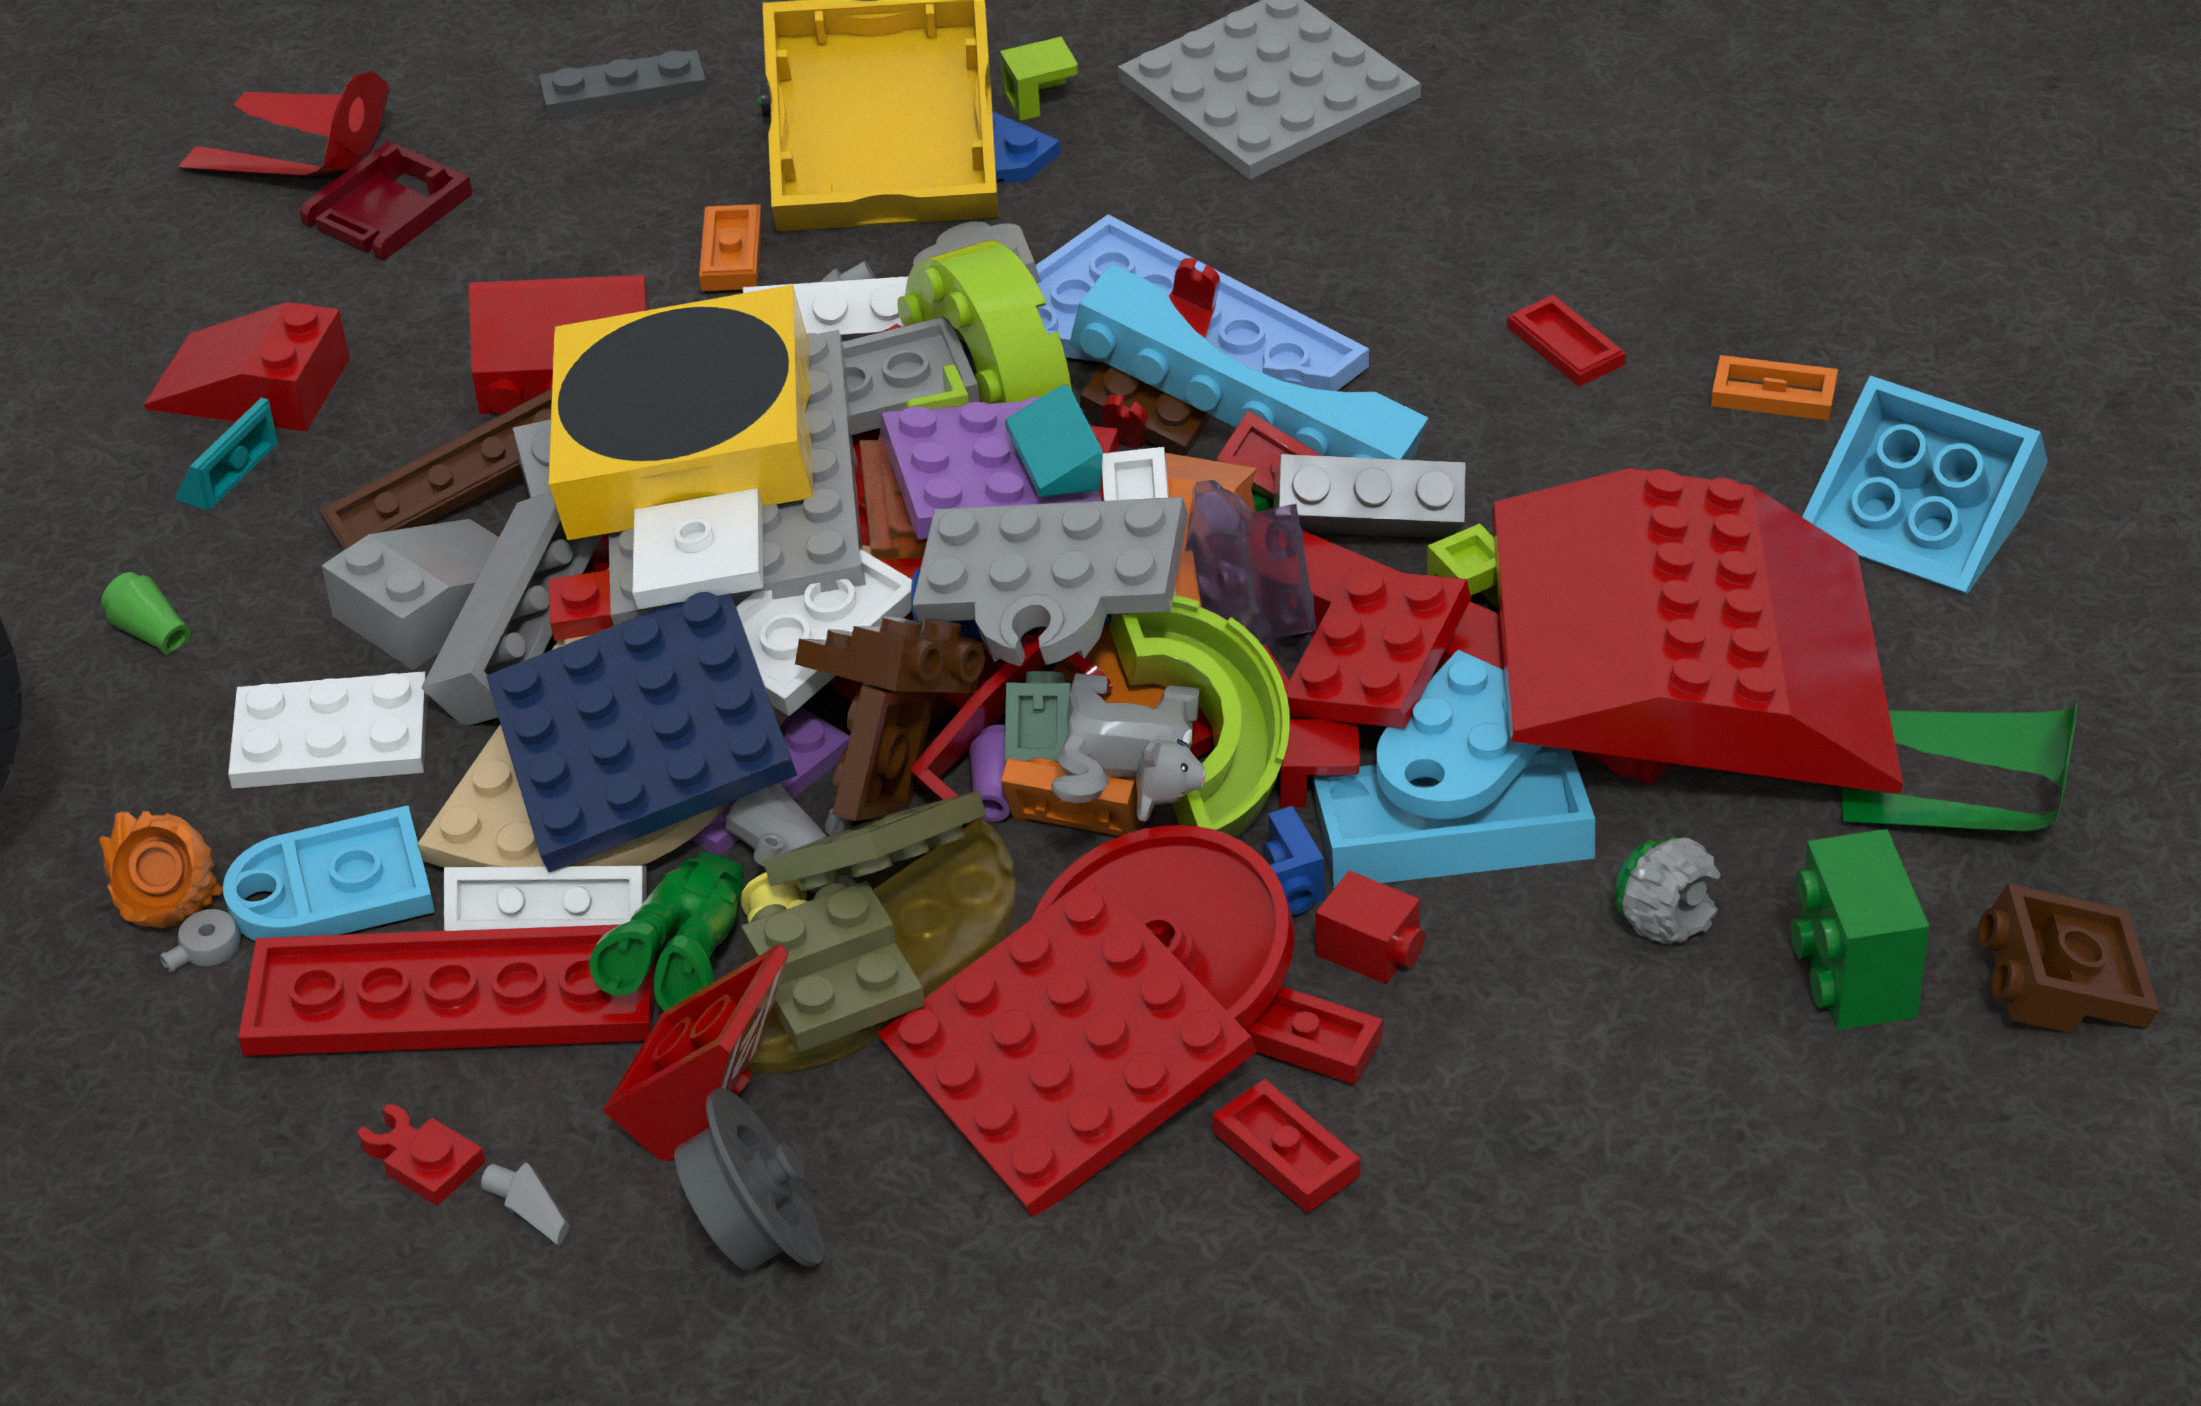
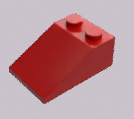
[144,302,350,432]

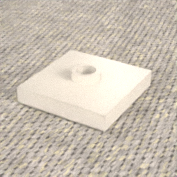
[632,488,764,609]

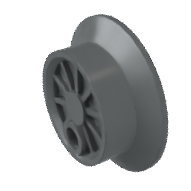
[674,1088,825,1271]

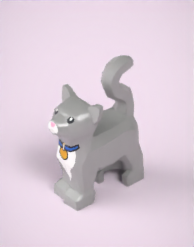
[1051,673,1205,822]

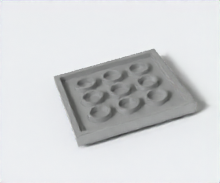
[1118,0,1421,180]

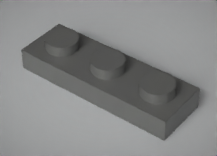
[539,50,707,119]

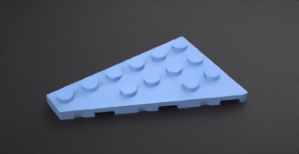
[960,215,1369,391]

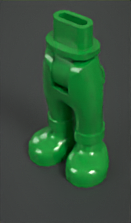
[589,852,745,1011]

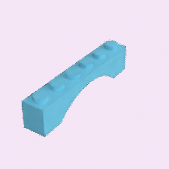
[1069,263,1428,460]

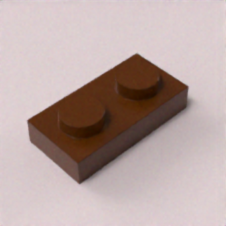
[1080,362,1211,456]

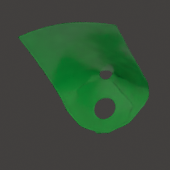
[1842,694,2079,831]

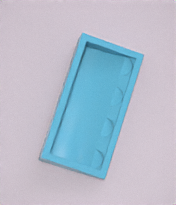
[1312,746,1595,889]

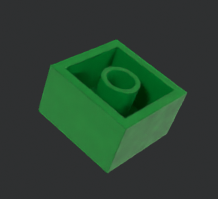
[1790,829,1930,1030]

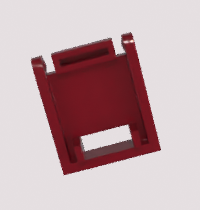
[300,141,473,261]

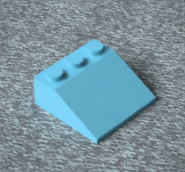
[1802,375,2048,595]

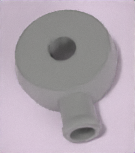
[160,909,241,973]

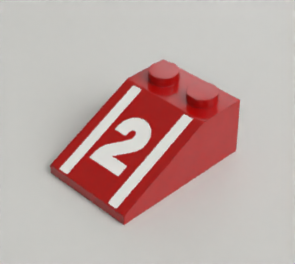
[602,944,789,1161]

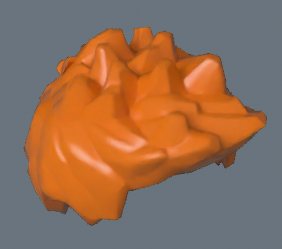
[99,811,223,930]

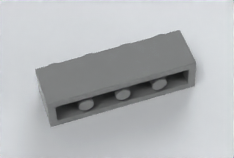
[421,491,602,726]

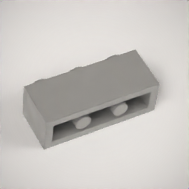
[1274,454,1466,538]

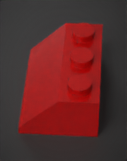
[469,275,650,415]

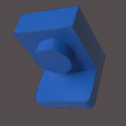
[1262,806,1325,915]

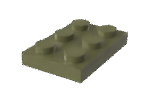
[763,790,986,891]

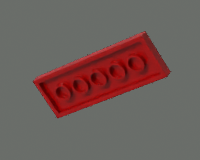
[238,924,659,1056]

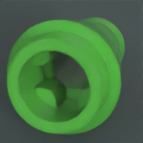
[101,572,191,655]

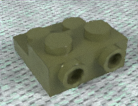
[741,881,925,1053]

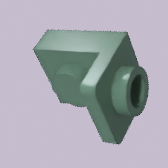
[1004,671,1072,763]

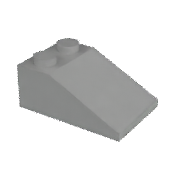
[321,519,499,670]

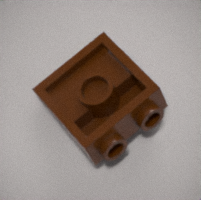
[795,616,985,693]
[832,683,937,821]
[1977,883,2160,1033]

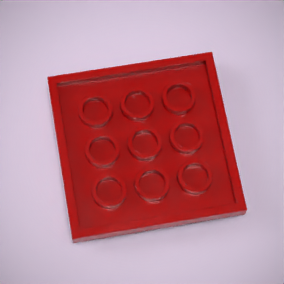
[877,873,1257,1217]

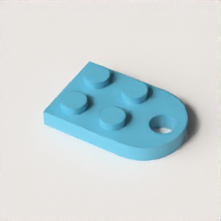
[1377,650,1542,819]
[223,805,435,941]

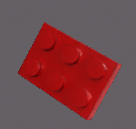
[1285,569,1471,728]

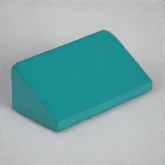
[1005,385,1103,497]
[175,397,278,510]

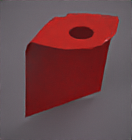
[178,71,390,176]

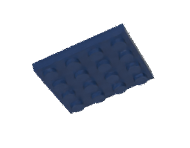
[486,592,798,873]

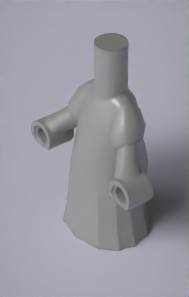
[725,783,858,894]

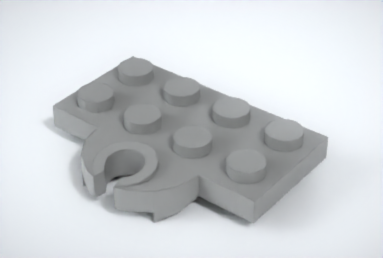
[912,497,1188,666]

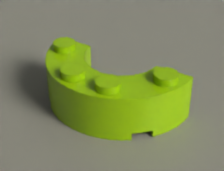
[897,240,1072,404]
[1109,595,1290,838]

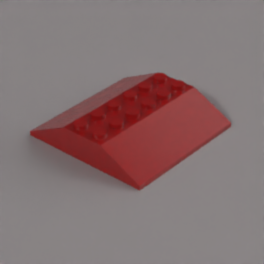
[1492,468,1903,794]

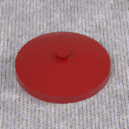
[1031,825,1295,1029]

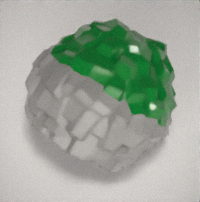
[1615,836,1721,945]

